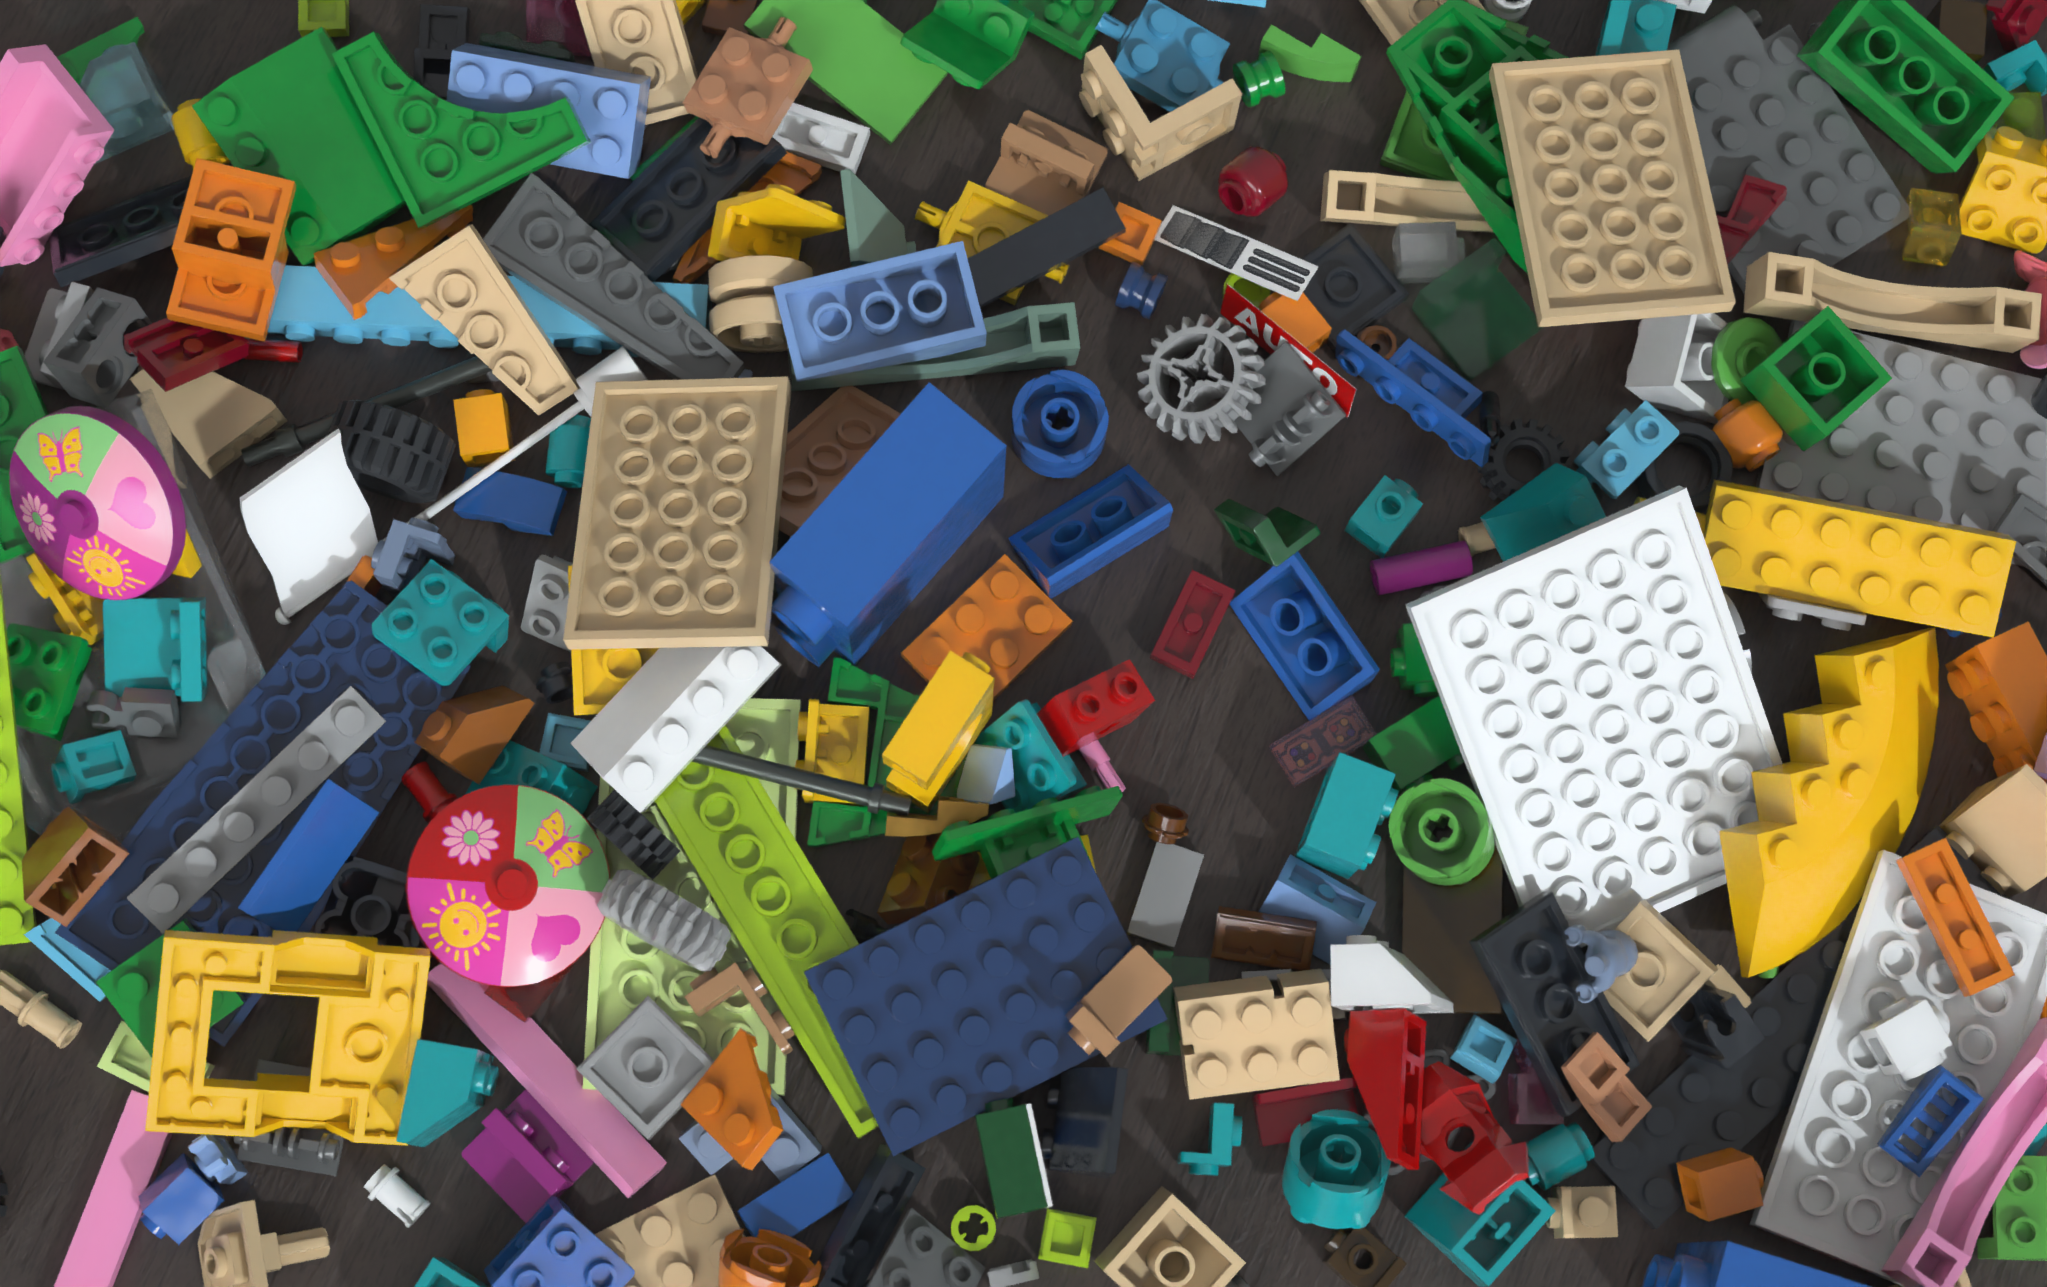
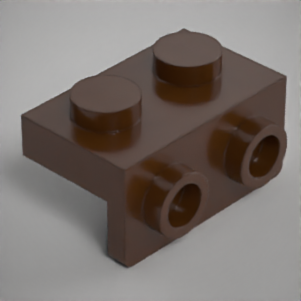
[877,832,980,925]

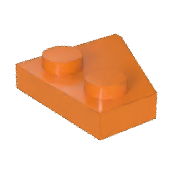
[681,1028,784,1170]

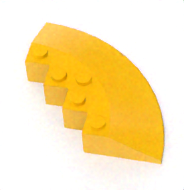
[1719,628,1939,978]

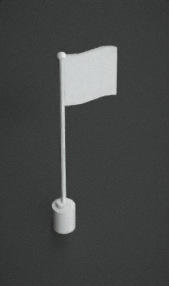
[240,346,648,625]

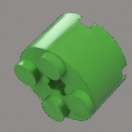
[1388,778,1496,886]

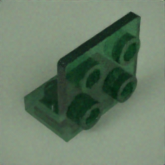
[1412,238,1542,380]

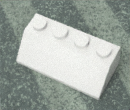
[570,646,781,813]

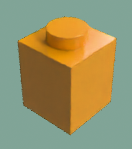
[453,389,515,467]

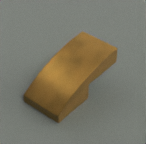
[885,796,989,837]

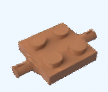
[682,17,813,158]

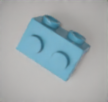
[1573,400,1679,499]

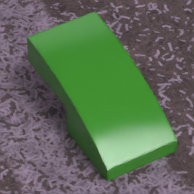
[1257,24,1361,82]

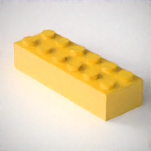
[1703,480,2016,638]

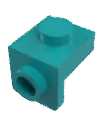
[1177,1103,1242,1176]

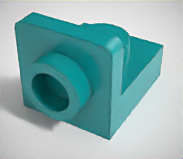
[1983,40,2047,99]
[51,730,137,804]

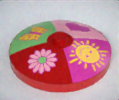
[405,785,610,987]

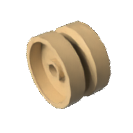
[708,255,813,353]

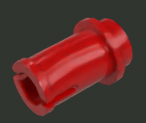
[401,762,458,822]

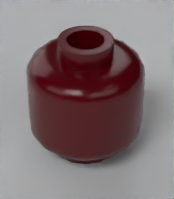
[1218,146,1288,217]

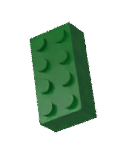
[1797,0,2015,174]

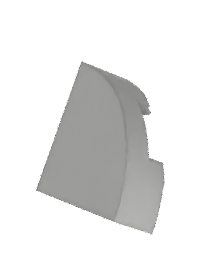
[987,1259,1040,1287]

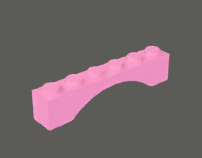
[1881,1017,2047,1287]

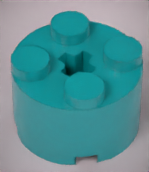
[1282,1109,1391,1229]

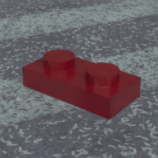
[1150,570,1236,679]

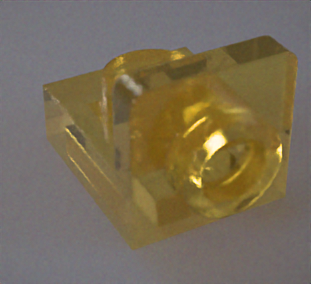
[1901,188,1962,266]

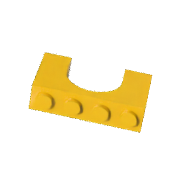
[882,650,994,813]

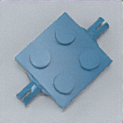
[1095,0,1230,112]

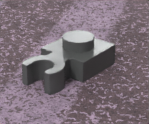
[87,687,182,738]

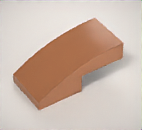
[1561,1032,1652,1142]

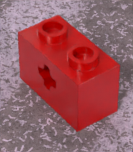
[1037,659,1155,757]

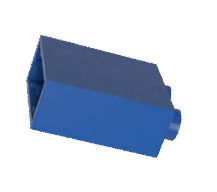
[769,382,1006,666]

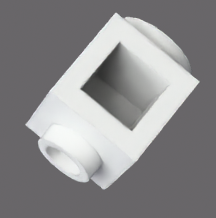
[1859,997,1952,1081]

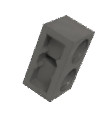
[43,287,152,408]

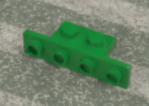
[932,786,1123,878]

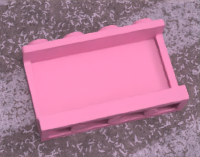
[0,44,114,267]

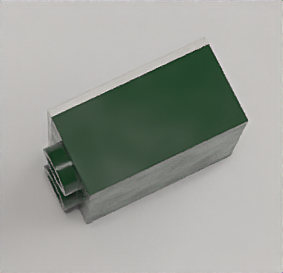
[975,1098,1053,1219]

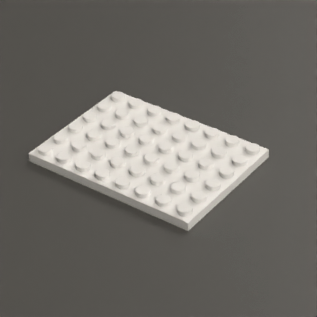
[1405,485,1783,948]

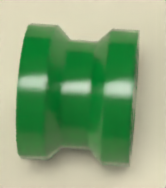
[1233,51,1285,108]

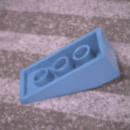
[773,241,987,382]

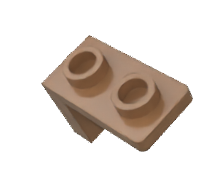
[1065,945,1172,1057]
[684,962,795,1055]

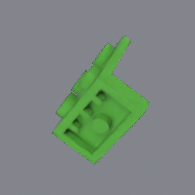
[1977,1155,2047,1261]

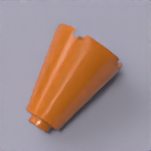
[718,1229,822,1287]

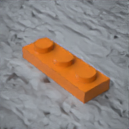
[1896,838,2015,997]

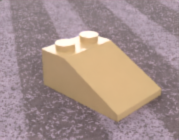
[1939,764,2047,897]

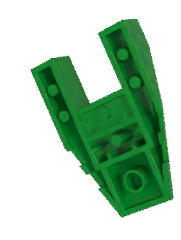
[1386,0,1580,273]

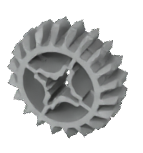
[1136,313,1266,444]
[597,869,731,971]

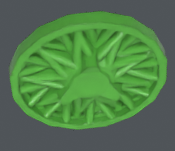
[1711,317,1782,404]

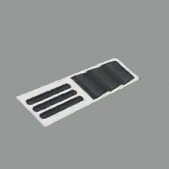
[1155,205,1319,301]

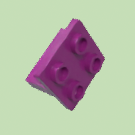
[462,1089,594,1223]

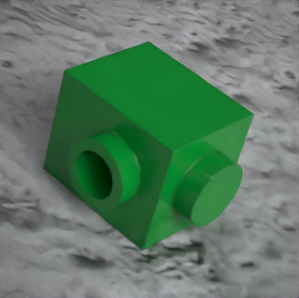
[1390,623,1439,697]

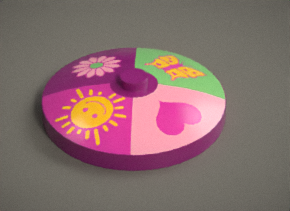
[9,406,186,601]

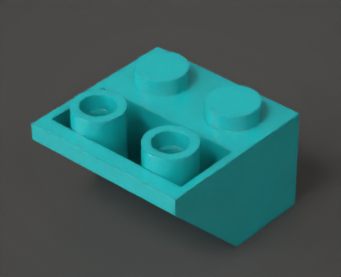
[1404,1142,1556,1287]

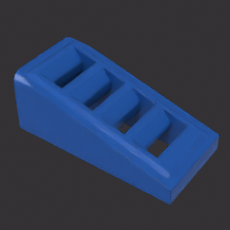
[1877,1064,1984,1177]

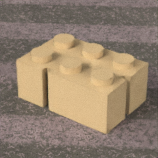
[1173,968,1340,1099]

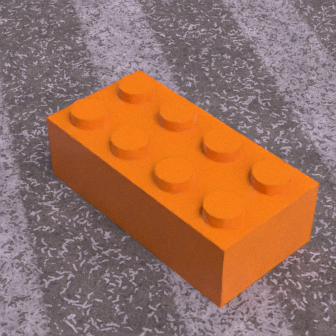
[1945,622,2047,783]

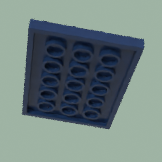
[804,836,1168,1156]

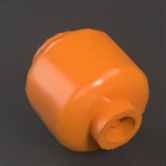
[1712,398,1783,472]

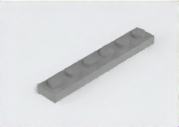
[127,686,386,934]

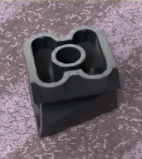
[314,856,420,948]

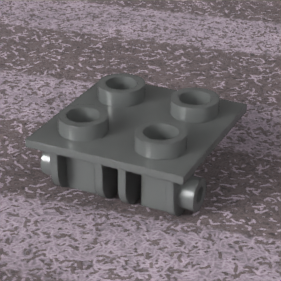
[1234,341,1347,476]
[234,1059,345,1176]
[867,1208,986,1287]

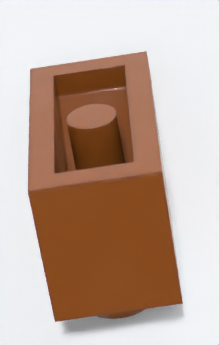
[414,685,534,784]

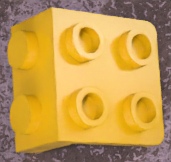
[1952,126,2047,254]
[707,184,846,262]

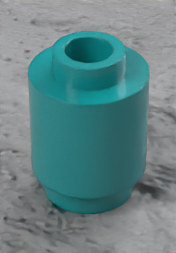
[545,415,591,488]
[1525,1122,1595,1191]

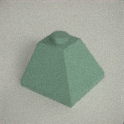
[840,169,916,268]

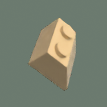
[1094,1186,1246,1287]

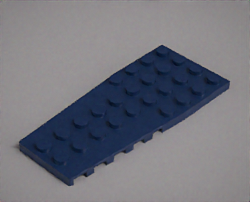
[55,581,470,1047]

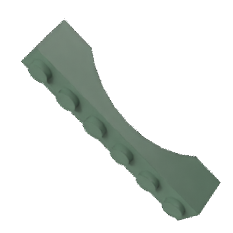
[787,302,1080,391]

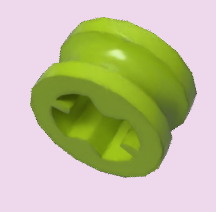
[951,1205,996,1251]

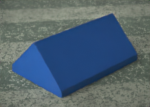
[1008,464,1173,599]
[1229,551,1380,722]
[238,779,379,932]

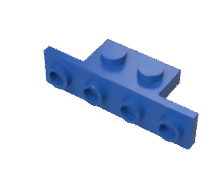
[1335,329,1491,468]

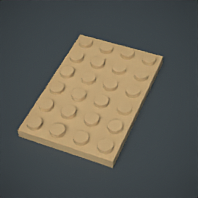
[1489,50,1736,327]
[563,377,791,649]

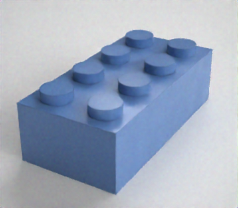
[447,43,651,179]

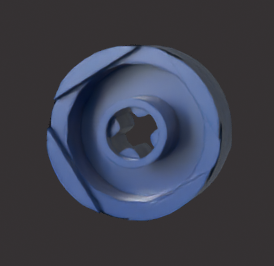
[1011,370,1109,478]

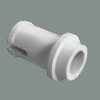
[364,1164,431,1228]

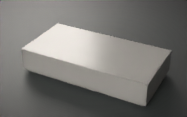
[1126,842,1204,949]

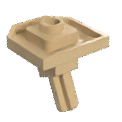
[198,1200,330,1287]

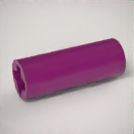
[1370,540,1473,596]

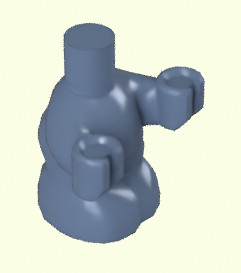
[1564,924,1638,1003]

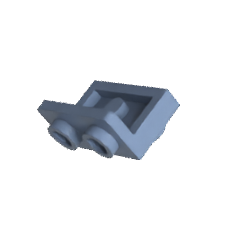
[371,518,456,598]

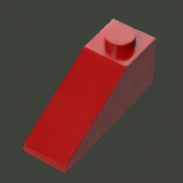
[1344,1008,1426,1170]

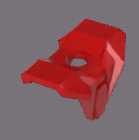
[1420,1061,1529,1215]

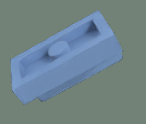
[1258,854,1376,965]

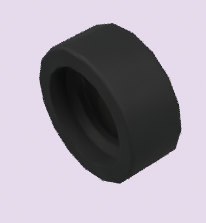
[1636,421,1733,513]

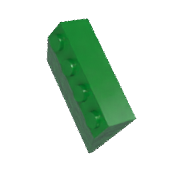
[192,27,407,267]

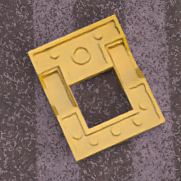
[145,930,430,1145]

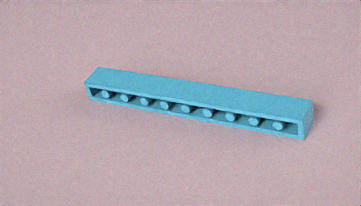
[245,265,712,357]

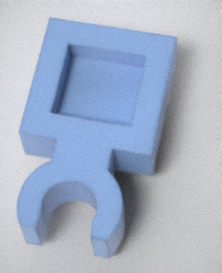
[188,1134,248,1185]

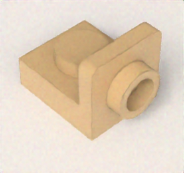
[1545,1186,1618,1239]

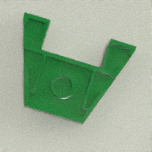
[807,657,968,848]

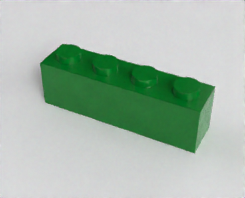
[1363,696,1465,794]

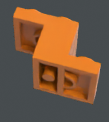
[166,158,296,342]

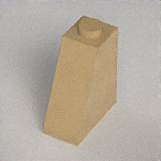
[130,366,287,478]

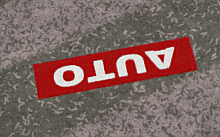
[1220,284,1356,418]

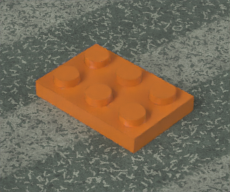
[901,554,1073,701]

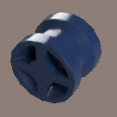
[1115,262,1168,320]

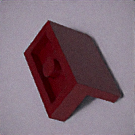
[1252,1077,1358,1147]

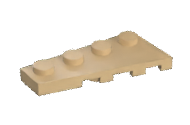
[389,224,580,415]

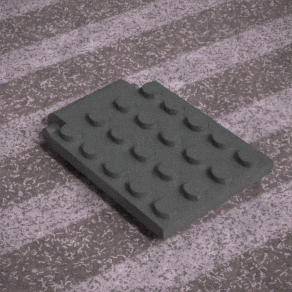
[1667,6,1914,295]

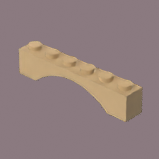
[1320,170,1494,233]
[1744,252,2042,353]

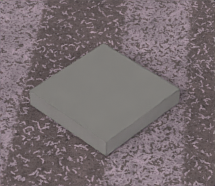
[576,996,714,1140]

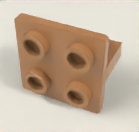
[985,110,1108,216]

